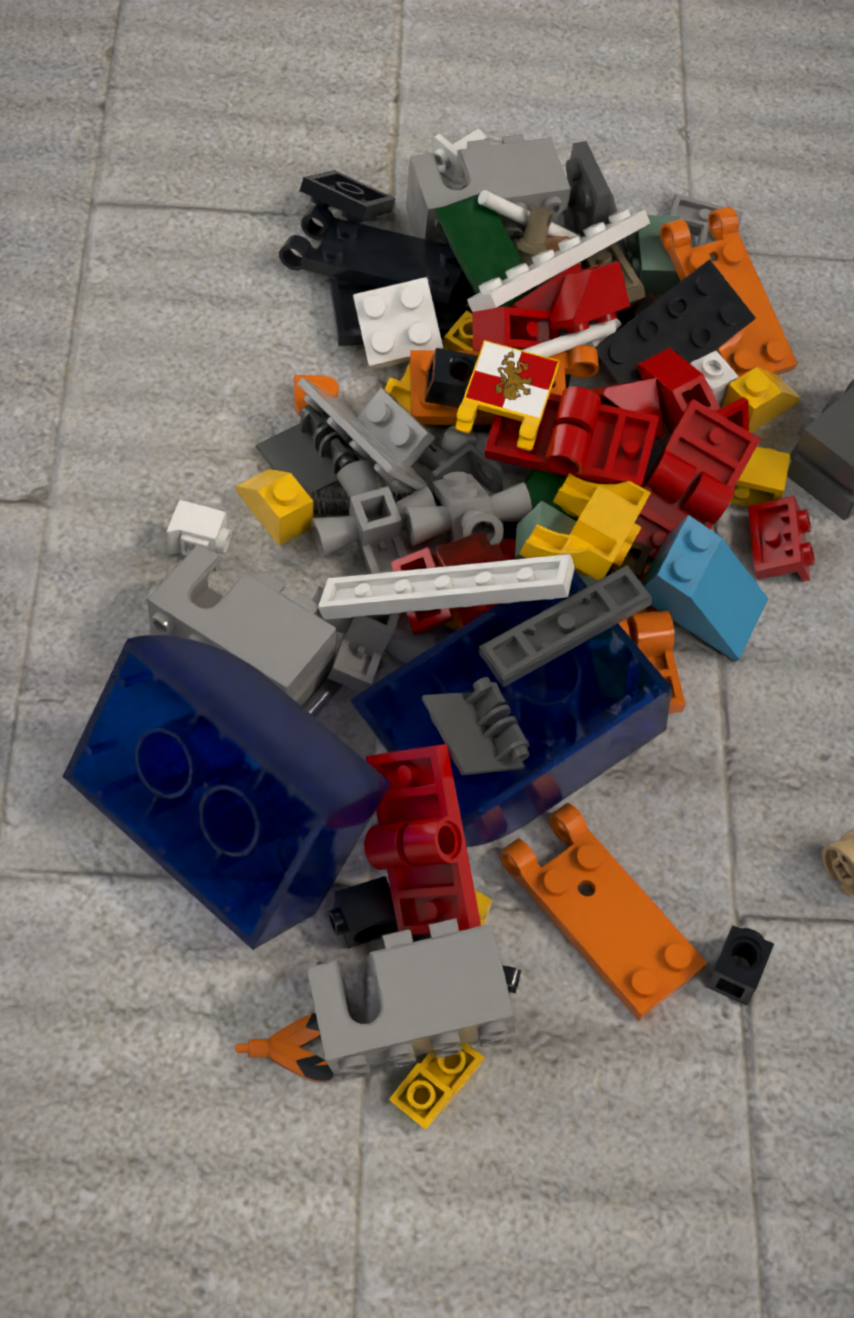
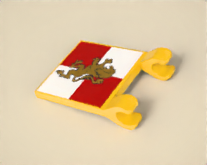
[455,340,560,451]

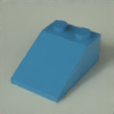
[642,515,768,662]

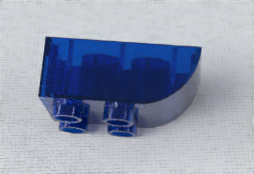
[350,571,672,847]
[62,635,391,950]

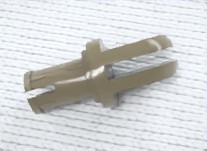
[514,205,555,266]

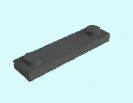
[479,565,652,687]

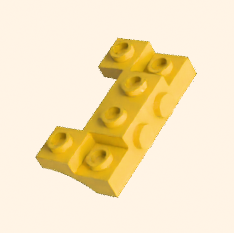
[519,474,651,581]

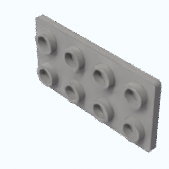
[297,377,435,493]

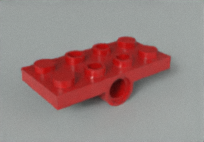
[485,386,659,487]
[634,399,761,561]
[364,744,481,935]

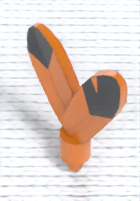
[235,1013,333,1082]

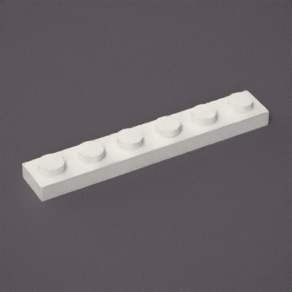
[467,208,650,312]
[318,554,575,620]

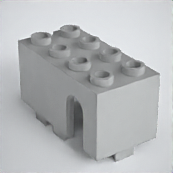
[406,134,571,245]
[147,543,336,728]
[307,918,515,1080]

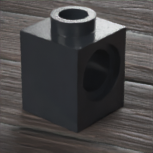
[424,348,478,408]
[328,876,398,949]
[705,925,774,1006]

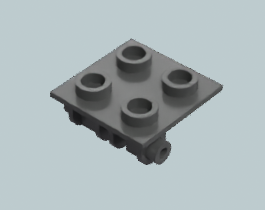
[256,405,360,496]
[421,677,530,775]

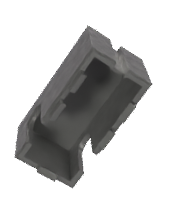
[787,379,854,520]

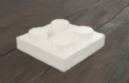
[353,277,443,370]

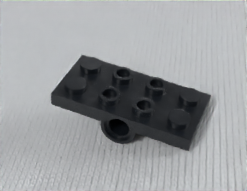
[595,259,756,384]

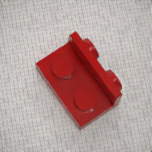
[748,496,815,582]

